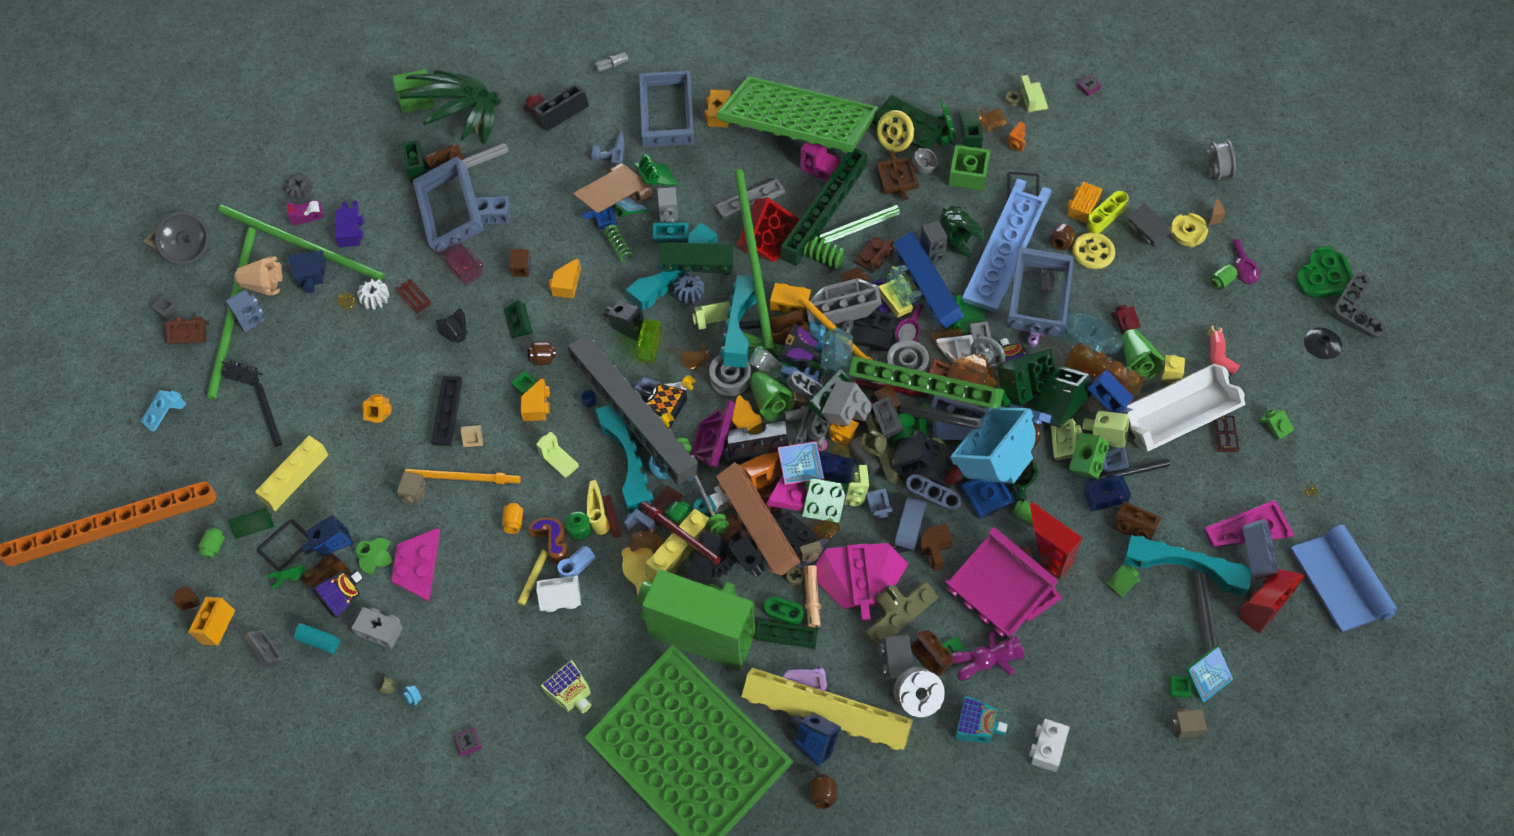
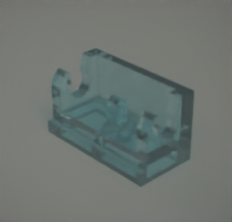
[887,265,922,306]

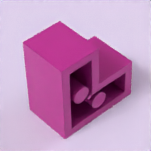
[801,142,842,182]

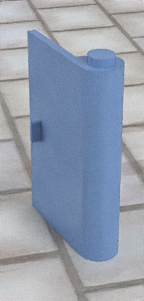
[1290,525,1397,633]

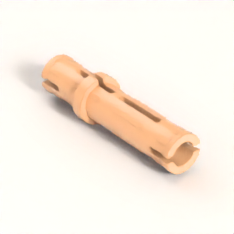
[804,565,821,627]

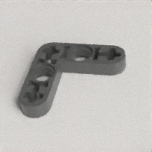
[1332,272,1386,338]
[787,371,830,441]

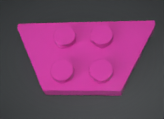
[767,475,809,511]
[391,529,440,602]

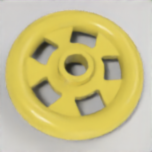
[877,110,914,153]
[1072,233,1115,269]

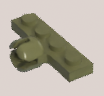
[860,412,903,485]
[865,581,939,649]

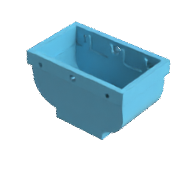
[950,408,1036,483]

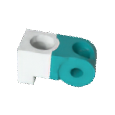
[693,486,731,517]

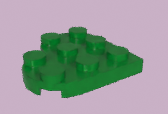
[1296,246,1358,297]

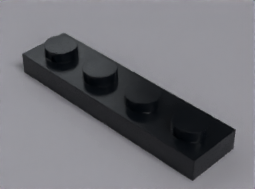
[431,376,463,446]

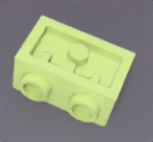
[1051,419,1082,461]
[844,465,869,506]

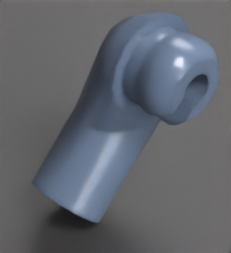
[632,377,660,393]

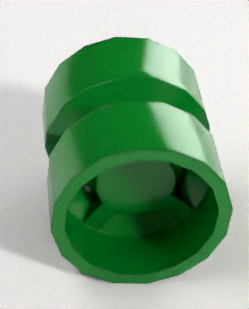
[891,414,915,448]

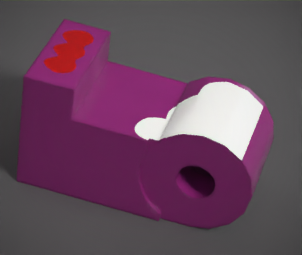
[286,200,323,226]

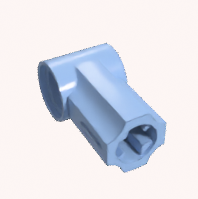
[558,545,596,578]

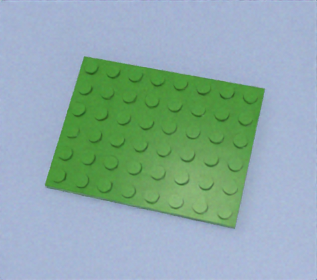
[716,76,878,152]
[585,644,794,836]

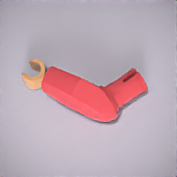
[1208,326,1240,375]

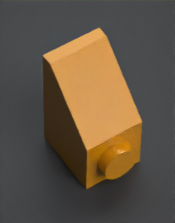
[548,259,581,298]

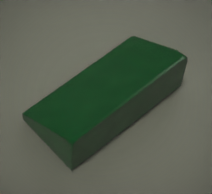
[504,300,533,339]
[228,507,274,539]

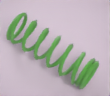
[604,225,632,262]

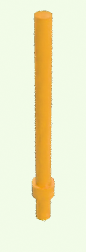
[799,295,873,360]
[405,469,521,485]

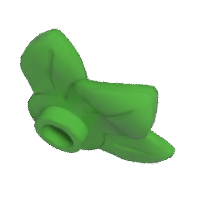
[355,538,392,575]

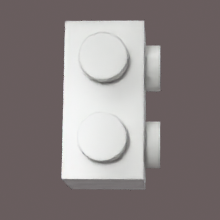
[536,575,581,612]
[1029,719,1069,772]

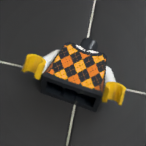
[640,375,696,428]

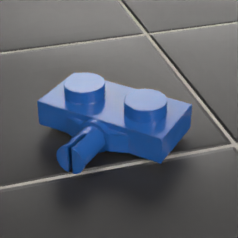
[582,206,616,230]

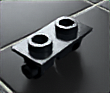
[222,360,263,386]

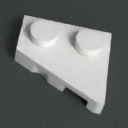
[936,335,979,372]

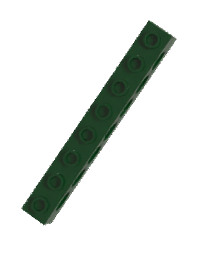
[781,148,867,266]

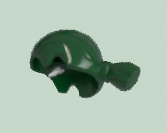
[1010,460,1038,502]

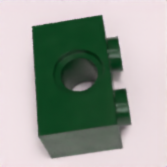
[401,139,426,183]

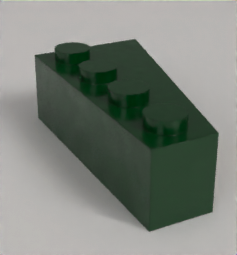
[659,243,733,275]

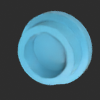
[403,686,421,706]

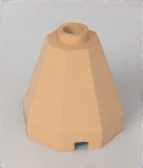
[235,256,283,295]

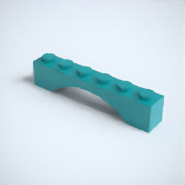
[626,223,718,311]
[720,275,757,368]
[596,405,654,513]
[1123,535,1252,597]

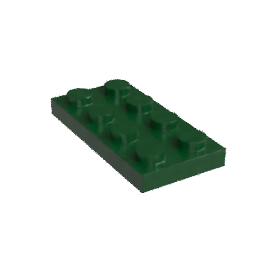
[872,95,947,149]

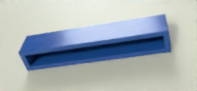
[894,231,964,328]

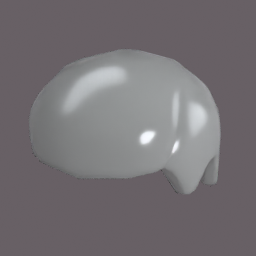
[912,148,938,174]

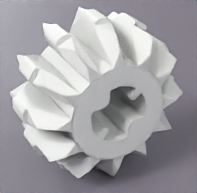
[357,279,389,310]

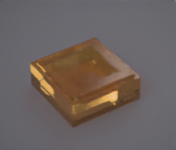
[813,520,840,539]

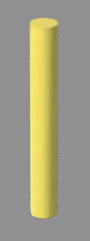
[517,549,548,605]

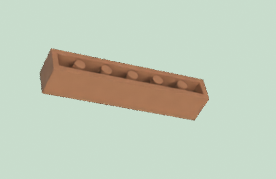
[716,462,801,576]

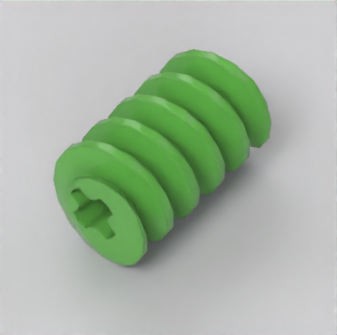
[804,236,844,270]

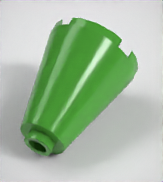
[1122,329,1165,381]
[749,371,795,421]

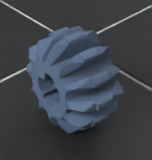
[674,273,704,305]

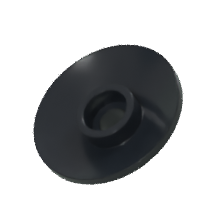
[1304,328,1342,359]

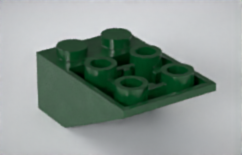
[997,349,1055,406]
[1032,366,1092,428]

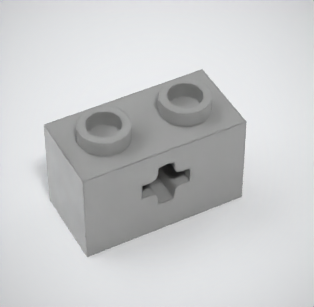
[658,187,679,223]
[351,607,403,649]

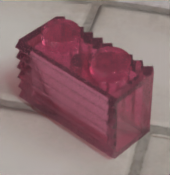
[444,243,484,286]

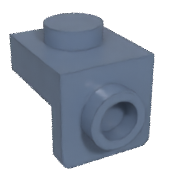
[1103,447,1129,473]
[866,488,893,519]
[624,509,656,535]

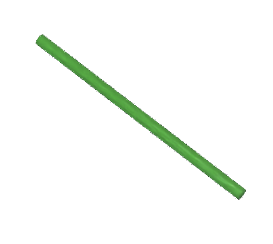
[734,169,774,352]
[218,205,385,281]
[207,228,256,399]

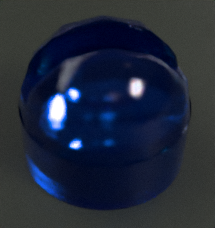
[580,390,597,407]

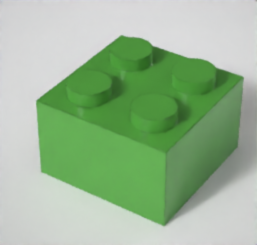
[393,69,436,113]
[949,145,990,191]

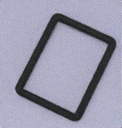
[1007,172,1040,201]
[257,519,308,571]

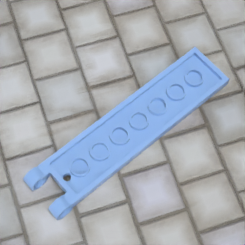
[962,179,1052,313]

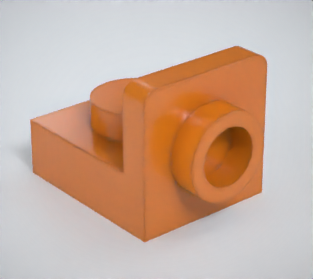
[1007,121,1026,152]

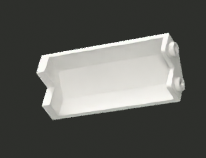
[1120,364,1246,451]

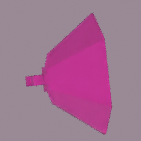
[814,543,908,622]

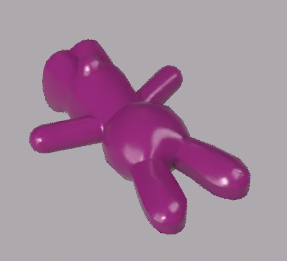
[951,632,1024,681]

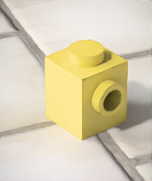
[1160,355,1185,383]

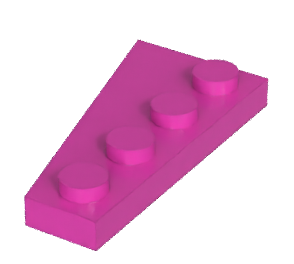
[1203,500,1294,548]

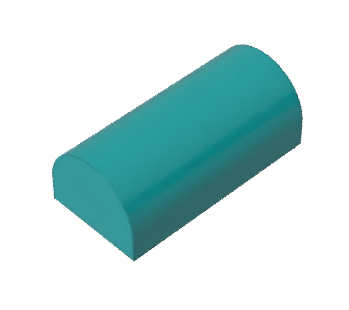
[652,222,689,242]
[294,623,341,654]

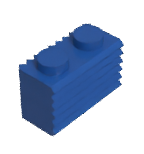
[1088,369,1134,413]

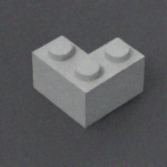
[821,381,872,426]

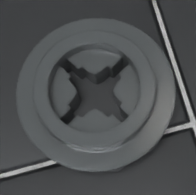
[284,174,313,198]

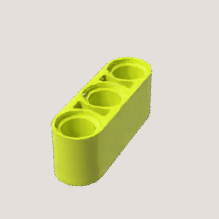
[1086,191,1128,233]

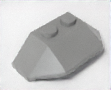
[807,278,882,325]

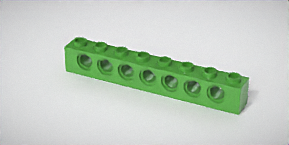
[849,356,1004,409]

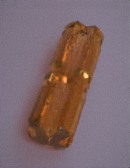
[930,328,963,343]

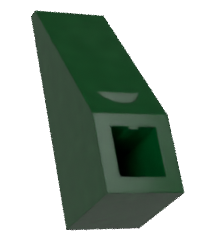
[958,109,983,149]

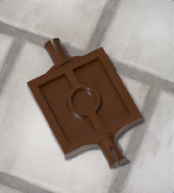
[876,150,919,201]

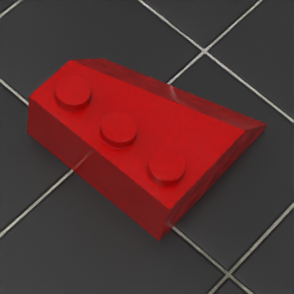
[736,197,800,262]
[1030,502,1082,580]
[1239,569,1304,634]

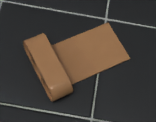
[573,163,653,214]

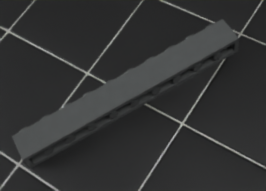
[568,335,698,486]

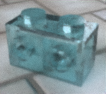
[821,328,853,374]

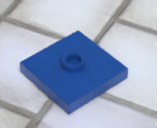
[960,479,1015,519]

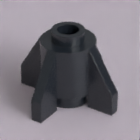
[435,308,468,343]

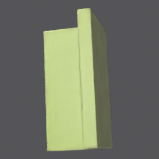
[1020,75,1048,112]

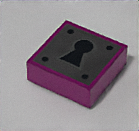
[1077,75,1101,96]
[454,728,482,756]

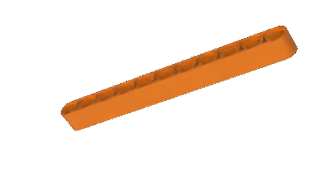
[0,482,217,566]

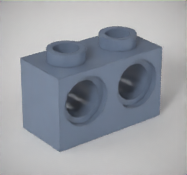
[476,196,511,224]
[226,290,264,332]

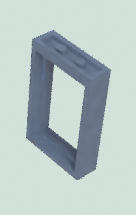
[639,71,695,147]
[413,156,484,253]
[1006,247,1074,337]

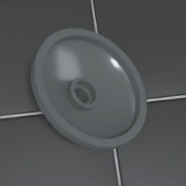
[155,211,211,265]

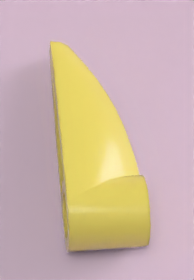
[587,480,610,535]

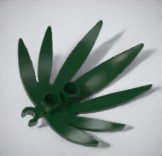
[400,71,502,144]

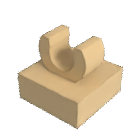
[461,425,483,447]

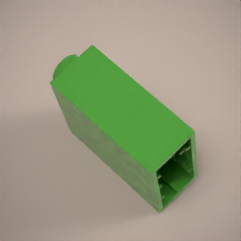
[637,569,755,670]

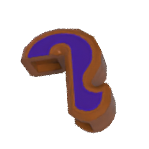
[528,517,568,564]

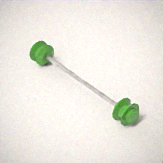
[676,437,729,535]

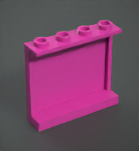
[945,527,1058,638]

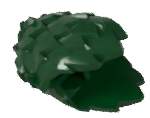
[940,205,986,258]

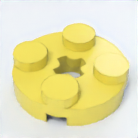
[1170,213,1208,247]

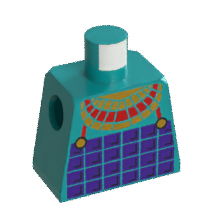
[955,696,1008,743]

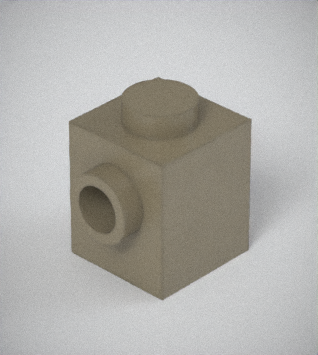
[397,472,426,505]
[1171,708,1207,739]

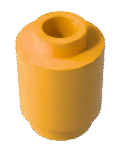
[502,503,523,534]

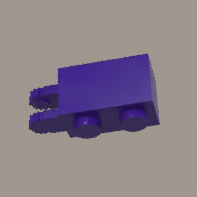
[335,201,364,248]

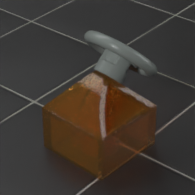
[947,337,1005,388]

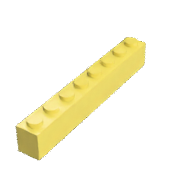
[742,668,913,750]

